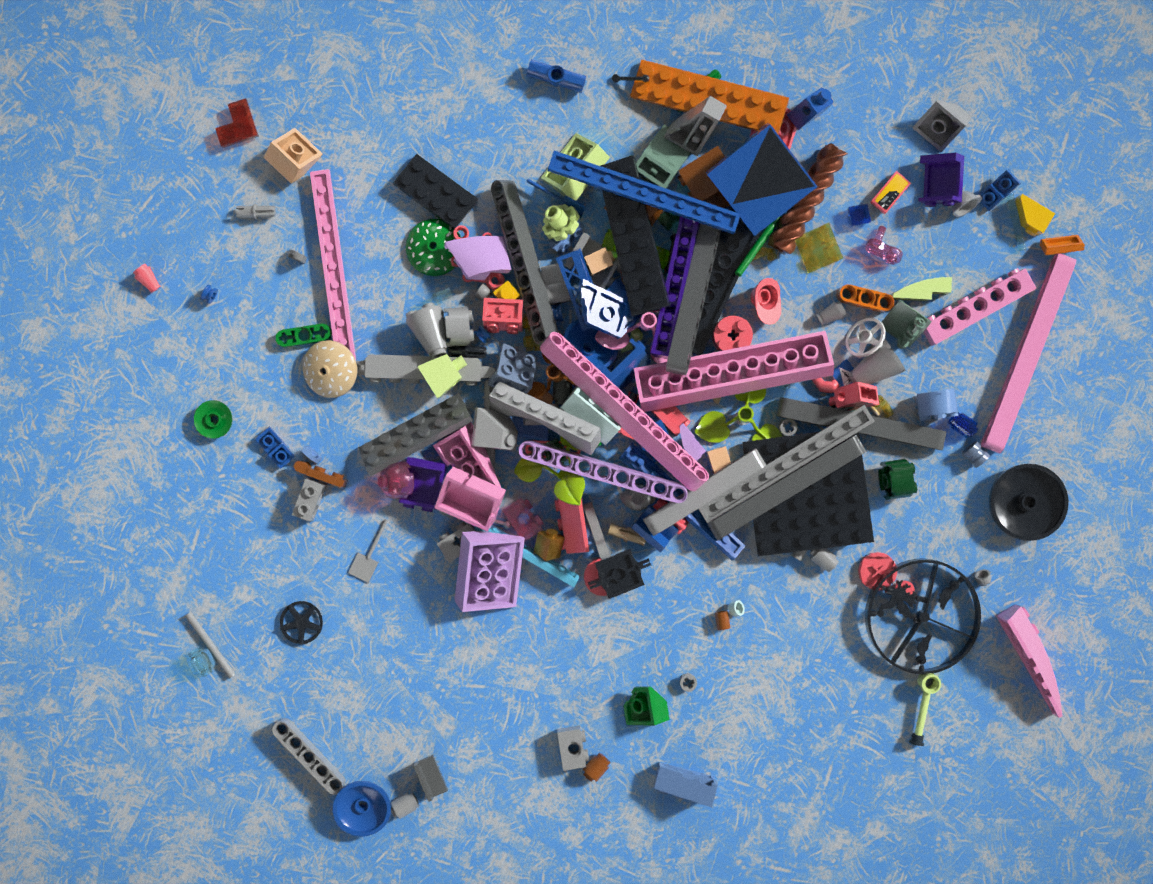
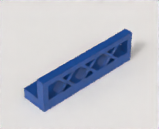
[556,248,593,331]

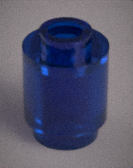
[948,412,978,438]

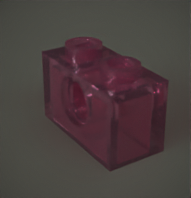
[502,497,544,542]

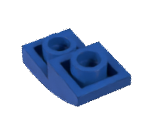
[979,169,1021,211]
[255,426,295,469]

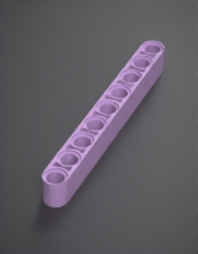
[518,440,688,503]

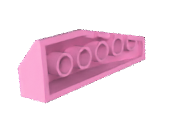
[996,604,1062,718]

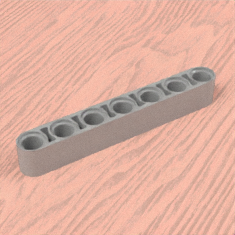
[643,448,766,536]

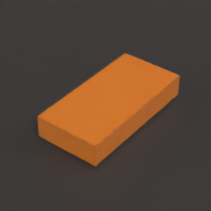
[1040,235,1085,255]

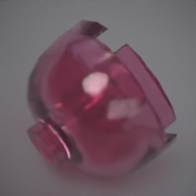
[378,461,414,500]

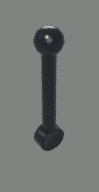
[612,74,649,83]
[664,234,676,273]

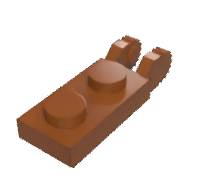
[293,461,348,488]

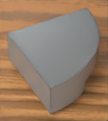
[287,249,308,264]

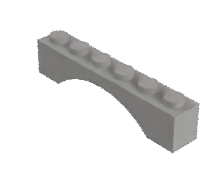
[489,382,601,455]

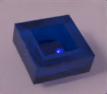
[847,203,871,227]

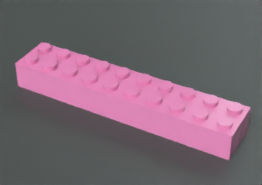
[634,331,834,412]

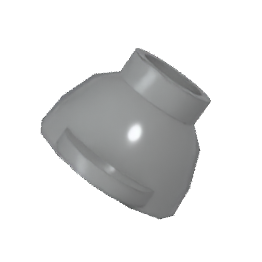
[952,190,982,217]
[621,484,656,511]

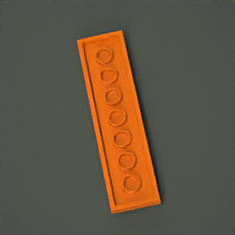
[630,59,789,134]

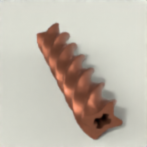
[768,143,848,255]

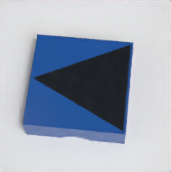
[706,123,818,236]

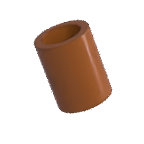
[715,610,731,630]

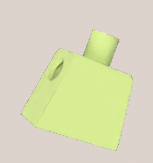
[418,354,467,399]

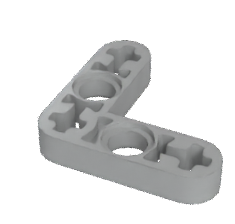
[583,502,610,560]

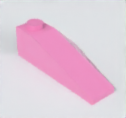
[433,422,501,487]

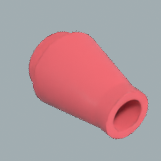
[133,264,161,293]

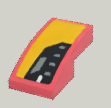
[870,171,911,215]

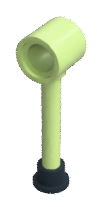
[909,673,941,746]

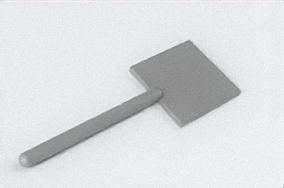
[348,519,388,583]

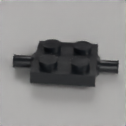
[588,549,651,599]

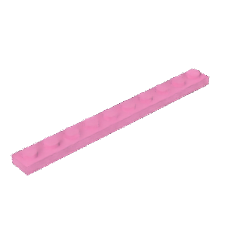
[310,169,356,360]

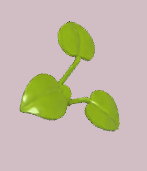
[695,389,783,443]
[514,436,585,506]

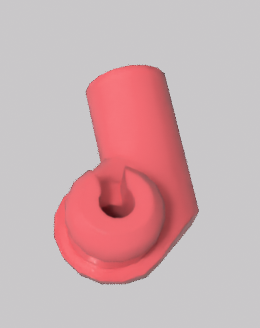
[812,378,839,393]

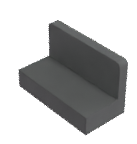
[414,754,448,802]

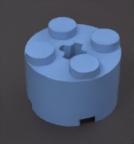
[916,389,958,421]

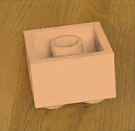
[263,128,323,184]

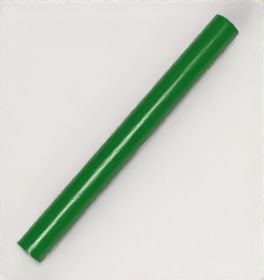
[735,216,782,277]

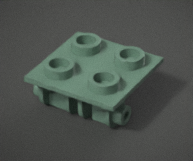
[881,300,932,349]

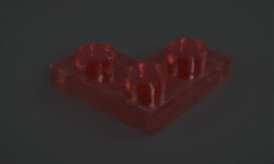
[215,98,259,148]

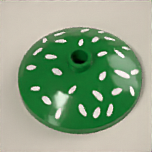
[406,219,461,276]

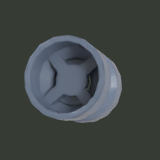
[962,441,990,468]

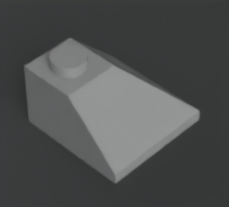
[912,100,972,152]
[471,407,518,451]

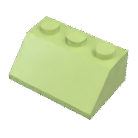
[541,133,610,201]

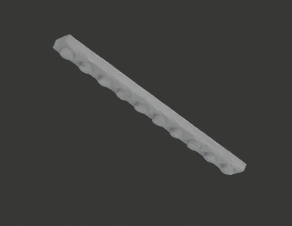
[698,405,875,523]

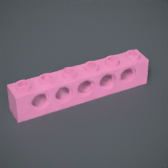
[924,268,1037,346]

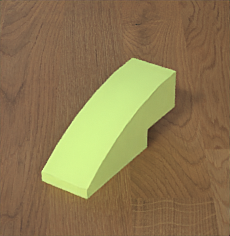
[891,277,952,301]

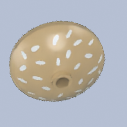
[302,340,357,398]

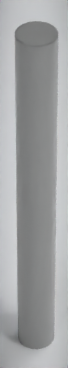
[185,612,235,678]

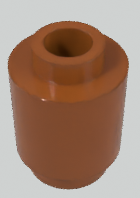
[583,752,611,782]

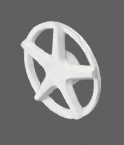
[846,318,885,358]

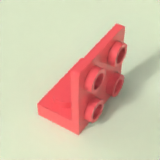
[482,298,523,334]

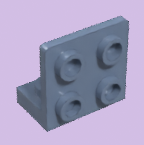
[488,343,537,394]

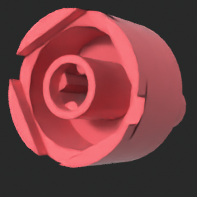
[712,316,753,351]

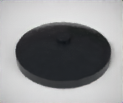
[989,464,1069,541]

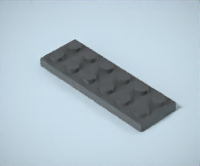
[358,393,473,476]

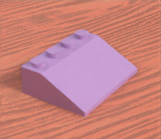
[455,531,525,612]

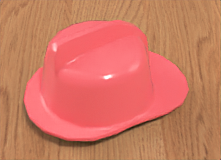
[750,278,781,325]

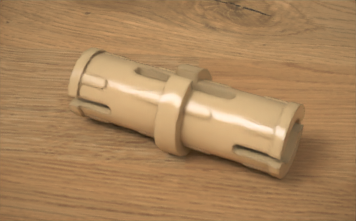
[607,523,646,546]

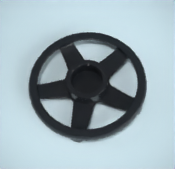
[280,601,323,644]

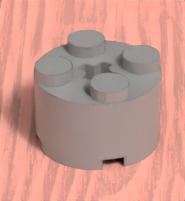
[444,307,474,347]

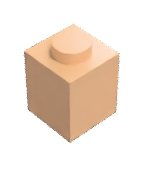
[584,248,615,276]
[706,446,731,474]

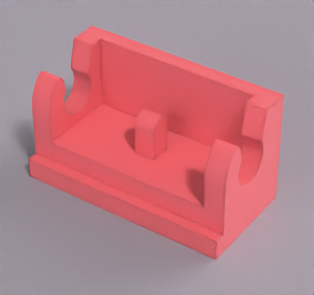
[651,406,690,436]

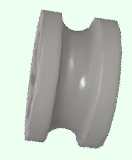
[779,419,797,436]
[679,673,697,692]

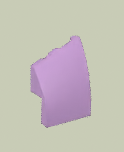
[444,236,511,280]
[680,423,706,461]

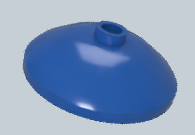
[563,318,618,369]
[332,781,391,837]

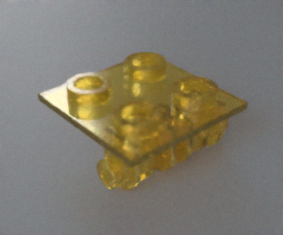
[795,223,843,273]

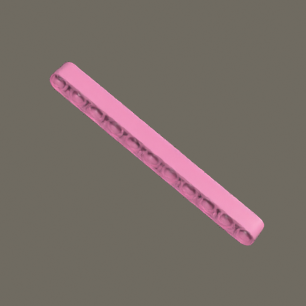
[981,253,1076,454]
[540,332,709,491]

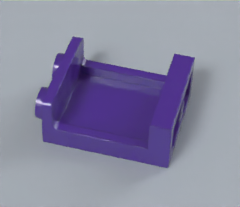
[918,152,965,207]
[399,457,447,512]

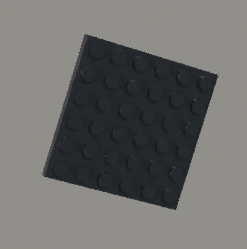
[742,432,874,556]

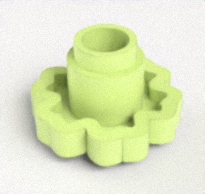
[542,204,580,241]

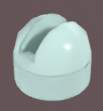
[728,600,744,617]

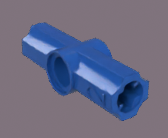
[526,59,586,93]

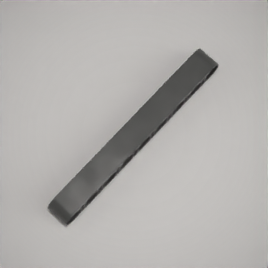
[491,180,559,345]
[666,223,721,376]
[776,397,947,450]
[707,435,867,541]

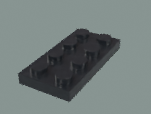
[393,153,478,229]

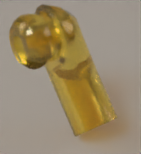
[752,247,777,262]
[873,395,895,418]

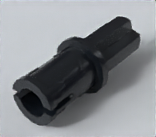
[448,346,487,358]

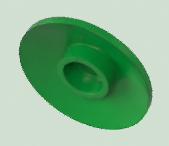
[194,400,233,439]

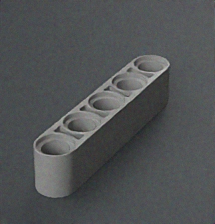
[272,718,346,795]

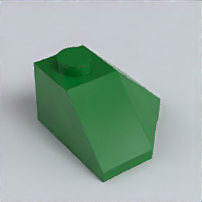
[623,686,670,726]

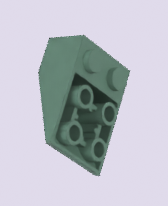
[636,124,691,189]

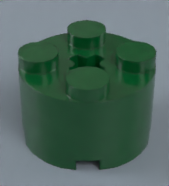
[878,459,918,500]

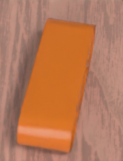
[836,285,894,312]

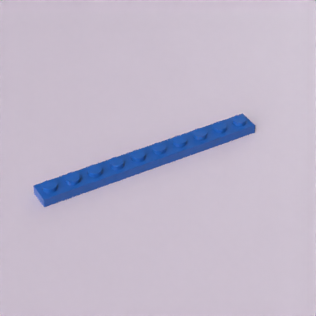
[547,150,740,234]

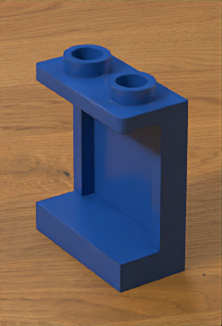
[598,338,651,391]

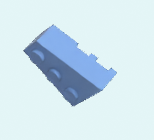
[653,762,718,808]

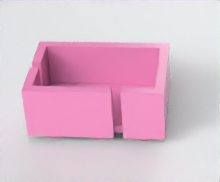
[435,467,506,532]

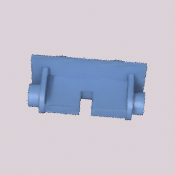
[548,219,585,256]

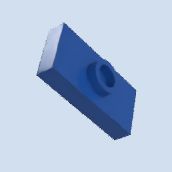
[512,416,549,441]

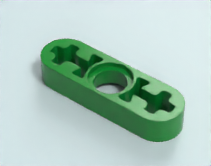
[276,323,332,347]

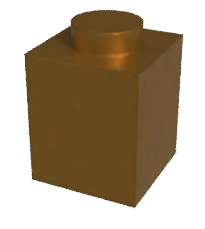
[533,529,565,561]

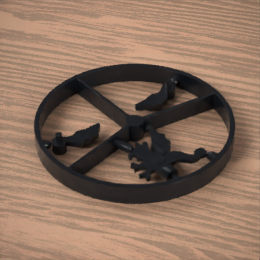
[865,558,981,674]

